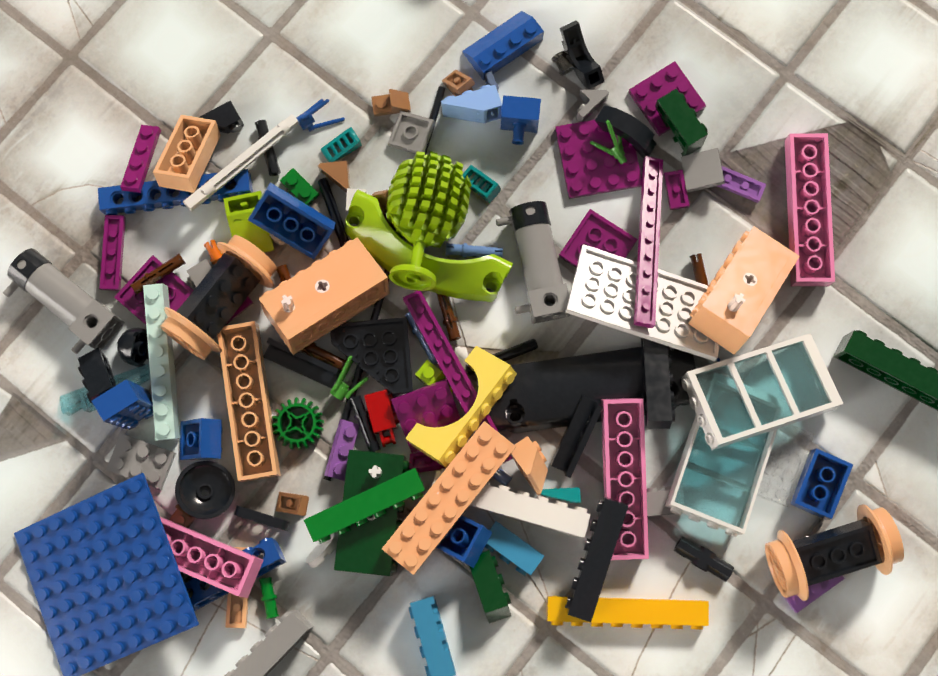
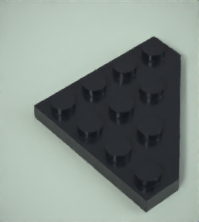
[330,317,413,395]

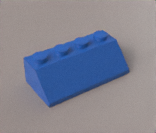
[462,11,544,81]
[248,182,336,260]

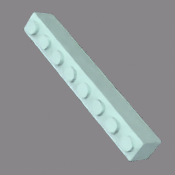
[143,283,180,440]

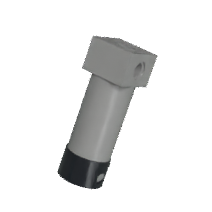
[496,201,570,324]
[3,248,125,354]

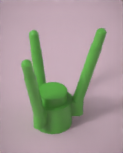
[330,356,369,401]

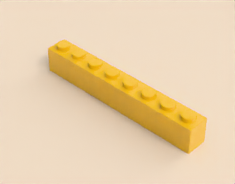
[547,596,709,630]

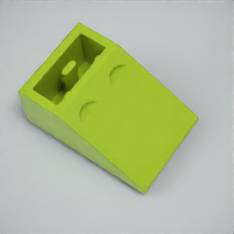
[223,191,275,253]

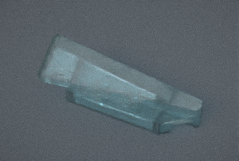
[60,364,151,416]

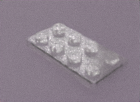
[757,424,815,507]

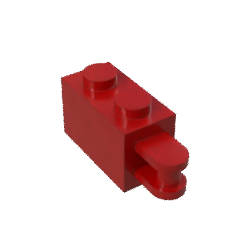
[364,389,400,447]

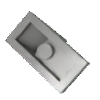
[576,90,609,122]

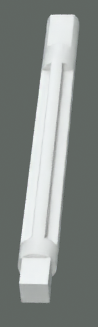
[183,114,298,212]

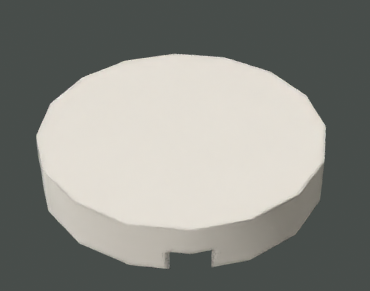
[306,534,338,568]

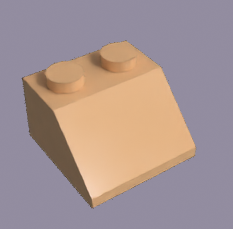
[511,436,548,495]

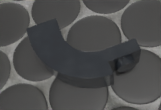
[560,20,605,90]
[595,105,657,158]

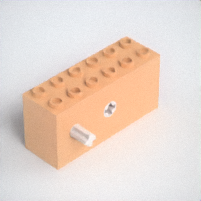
[688,226,800,355]
[259,237,390,355]

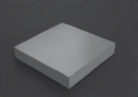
[388,111,436,154]
[681,148,725,193]

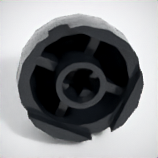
[117,328,149,367]

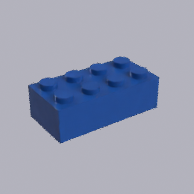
[92,379,154,430]

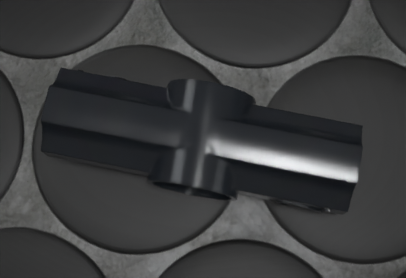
[673,536,734,582]

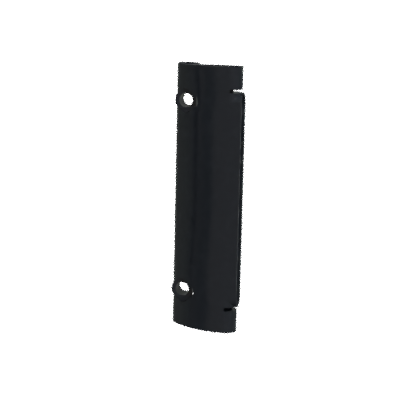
[489,347,698,433]

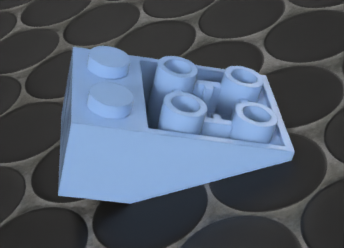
[441,85,502,123]

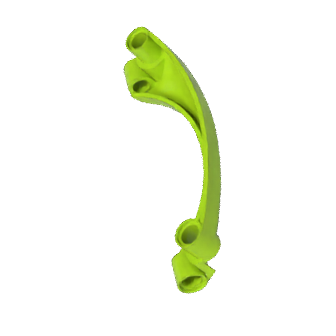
[345,189,513,302]

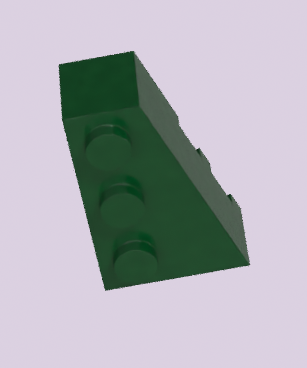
[655,89,708,156]
[469,550,511,624]

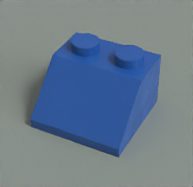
[180,418,223,460]

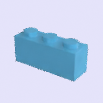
[485,521,544,576]

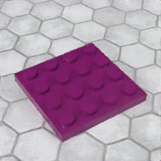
[555,120,642,199]

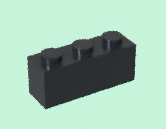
[78,348,117,404]

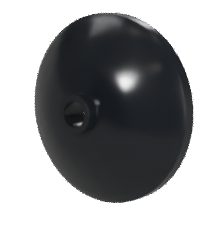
[175,461,235,519]

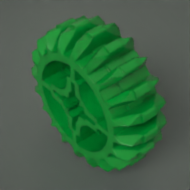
[272,397,324,450]

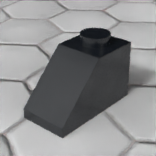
[198,100,244,134]

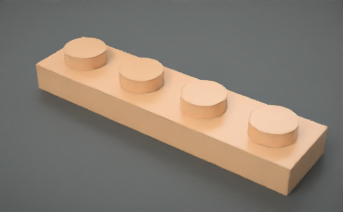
[225,547,249,628]

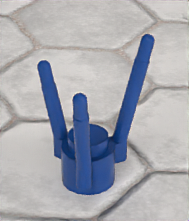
[296,99,345,132]

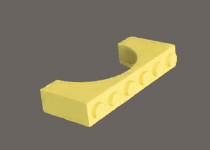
[405,346,517,468]

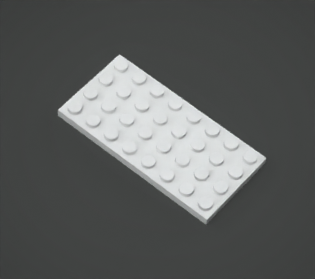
[565,244,720,361]

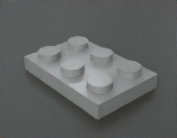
[106,433,176,490]

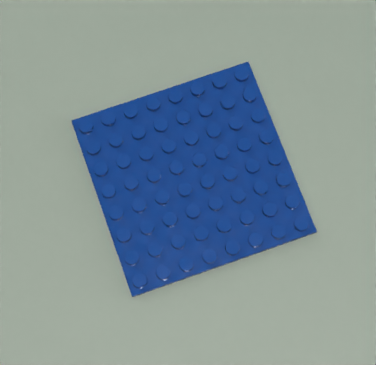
[14,473,199,676]

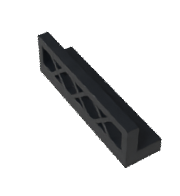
[263,337,341,389]
[550,394,603,478]

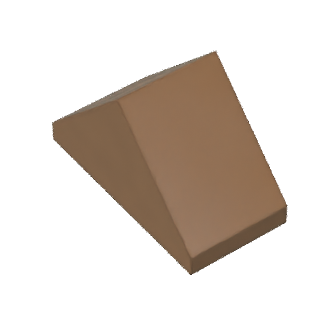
[318,161,350,193]

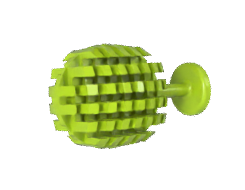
[385,151,472,291]

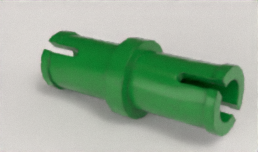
[259,577,279,619]

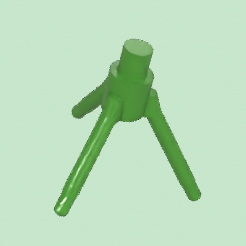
[590,120,627,164]

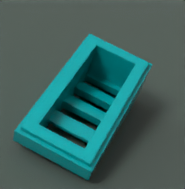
[321,127,362,162]
[463,165,501,203]
[540,487,581,504]

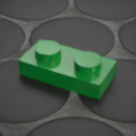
[279,168,319,206]

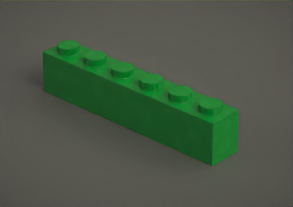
[304,468,426,544]

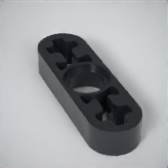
[234,505,291,531]

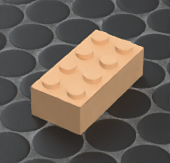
[153,115,221,193]

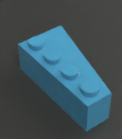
[408,595,456,676]

